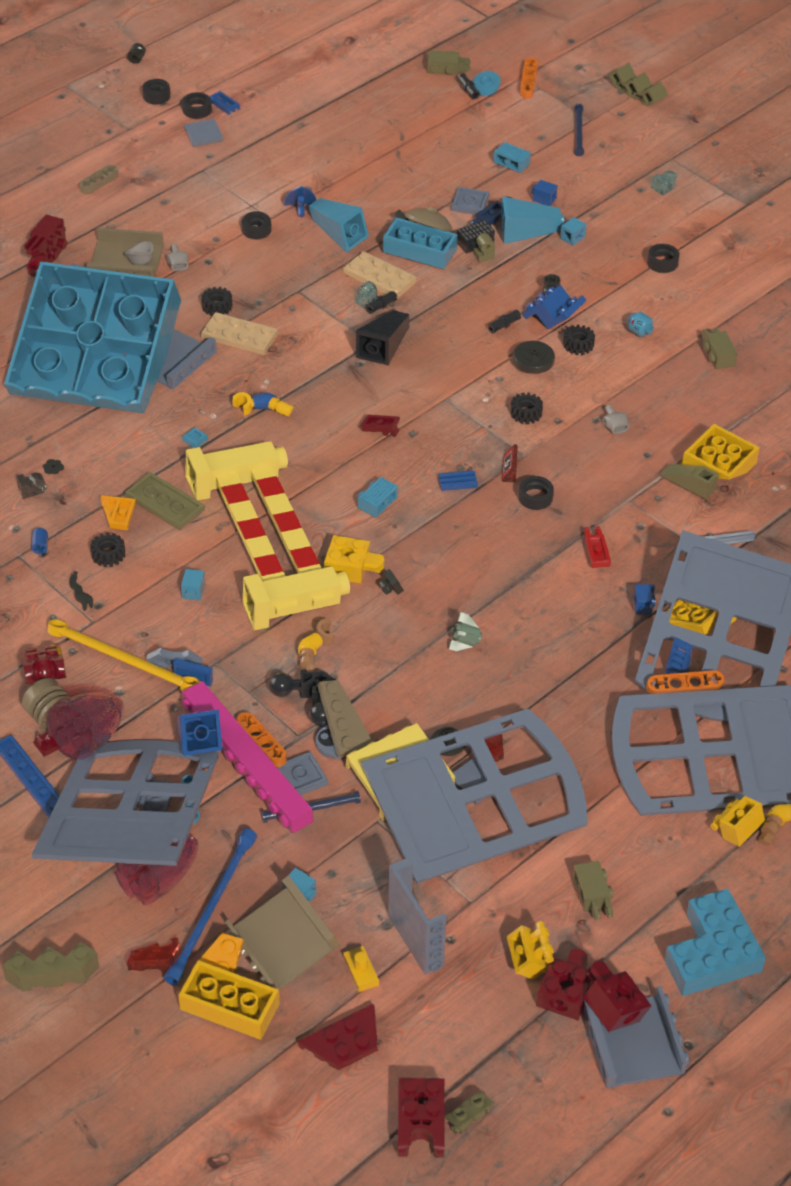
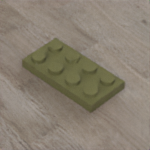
[125,472,205,530]

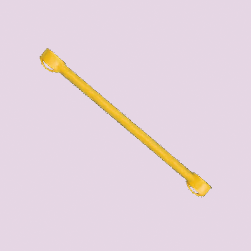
[47,619,201,691]

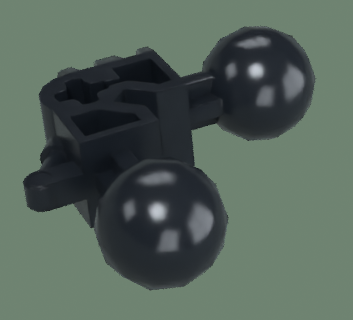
[269,669,337,727]

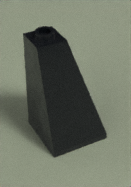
[356,310,410,366]

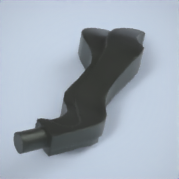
[69,571,93,611]

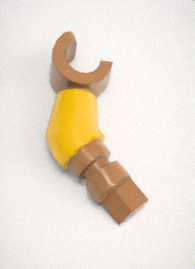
[298,619,335,672]
[758,804,791,845]

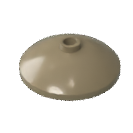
[405,206,452,231]

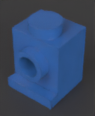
[634,584,655,615]

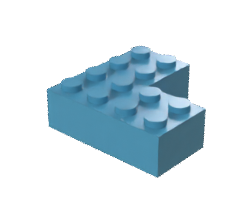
[665,888,766,996]

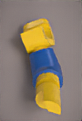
[232,392,294,417]

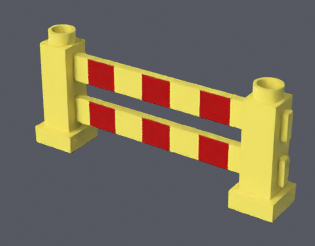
[185,441,350,631]

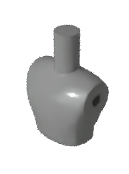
[166,244,189,271]
[603,405,629,434]

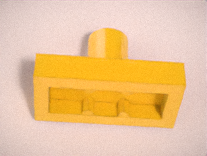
[343,946,379,992]

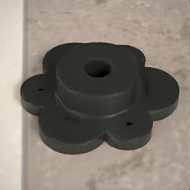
[43,459,64,474]

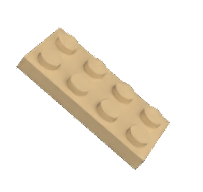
[343,251,417,299]
[201,312,278,355]

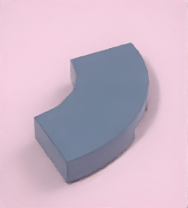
[147,648,203,668]

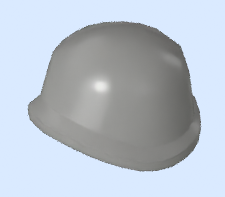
[125,241,154,265]

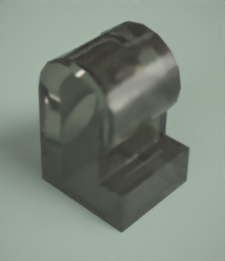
[16,472,47,499]

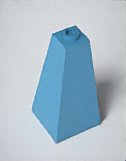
[501,197,564,244]
[309,198,369,252]

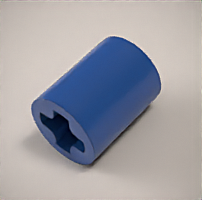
[31,528,48,554]

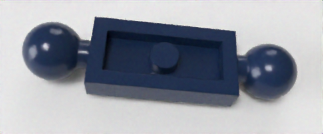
[470,196,512,225]

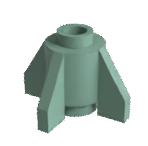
[448,612,482,651]

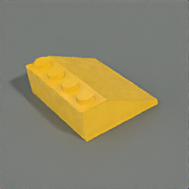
[666,600,737,636]

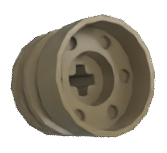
[22,678,76,732]

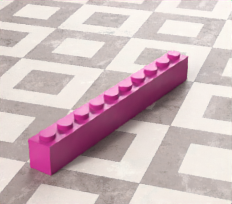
[181,681,313,833]

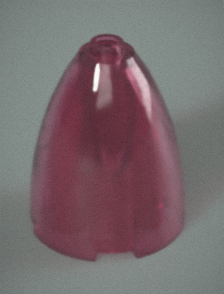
[47,692,124,760]
[115,835,199,905]

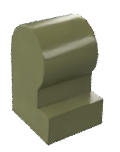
[473,233,495,262]

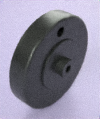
[513,341,555,374]

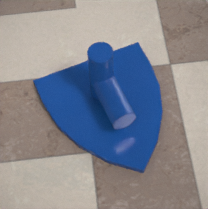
[284,186,317,217]

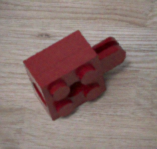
[536,949,593,1021]
[583,961,652,1032]

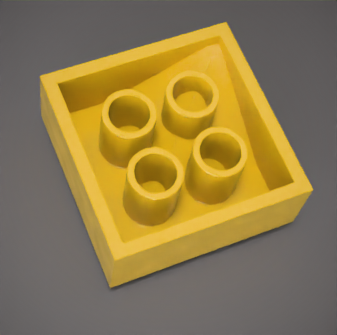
[682,424,760,480]

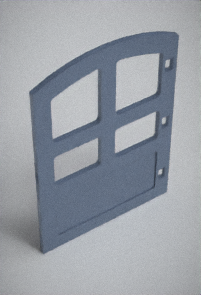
[635,530,791,723]
[612,685,791,816]
[360,709,587,884]
[32,740,219,866]

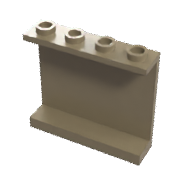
[87,228,164,277]
[225,875,340,991]

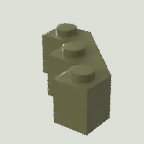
[608,63,668,107]
[3,942,99,991]

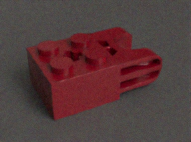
[24,214,67,277]
[21,644,67,685]
[397,1078,445,1158]

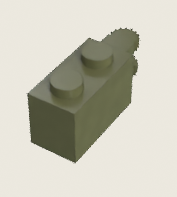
[427,50,471,75]
[702,327,737,369]
[573,861,613,920]

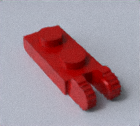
[583,526,611,568]

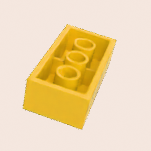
[178,960,280,1040]

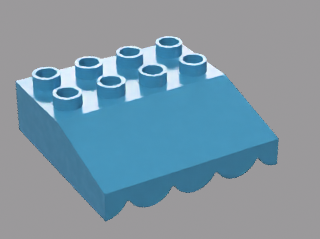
[4,261,181,414]

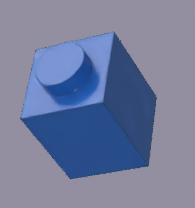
[531,180,558,206]

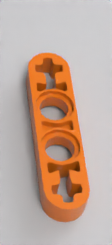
[520,58,538,98]
[646,670,724,694]
[236,712,287,767]

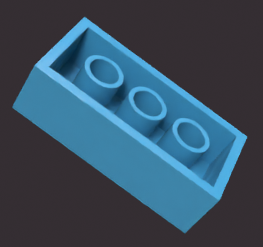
[383,217,457,269]

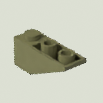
[660,464,719,500]

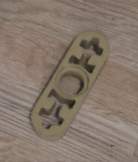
[79,165,118,194]

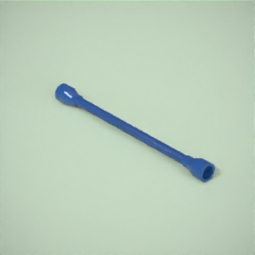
[164,828,257,986]

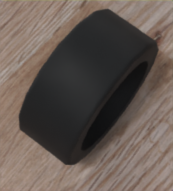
[182,92,212,119]
[647,243,680,273]
[519,476,554,510]

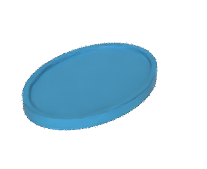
[473,71,501,96]

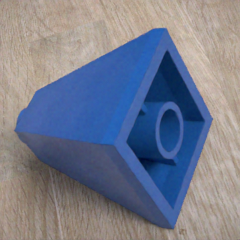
[177,709,223,756]

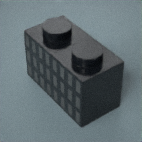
[456,220,495,254]

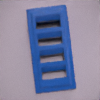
[666,637,693,674]

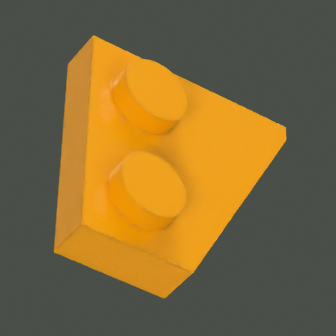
[100,495,136,530]
[192,933,245,974]

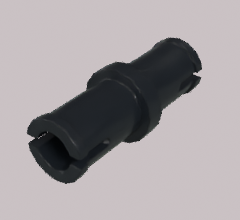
[457,73,480,99]
[366,291,397,314]
[488,309,521,334]

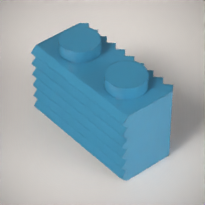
[493,141,531,173]
[357,476,398,518]

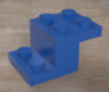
[522,285,587,330]

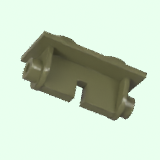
[445,1091,494,1134]

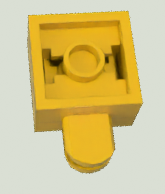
[324,535,384,584]

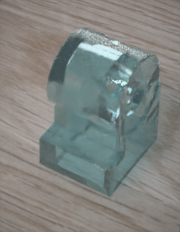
[651,171,677,195]
[355,281,377,309]

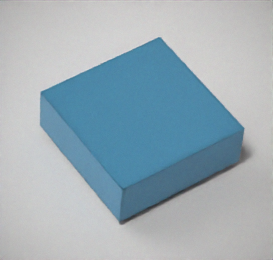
[182,427,208,448]

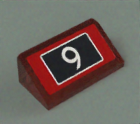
[502,444,518,483]

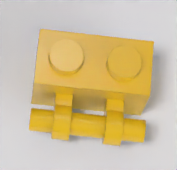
[710,796,765,847]
[507,921,554,980]

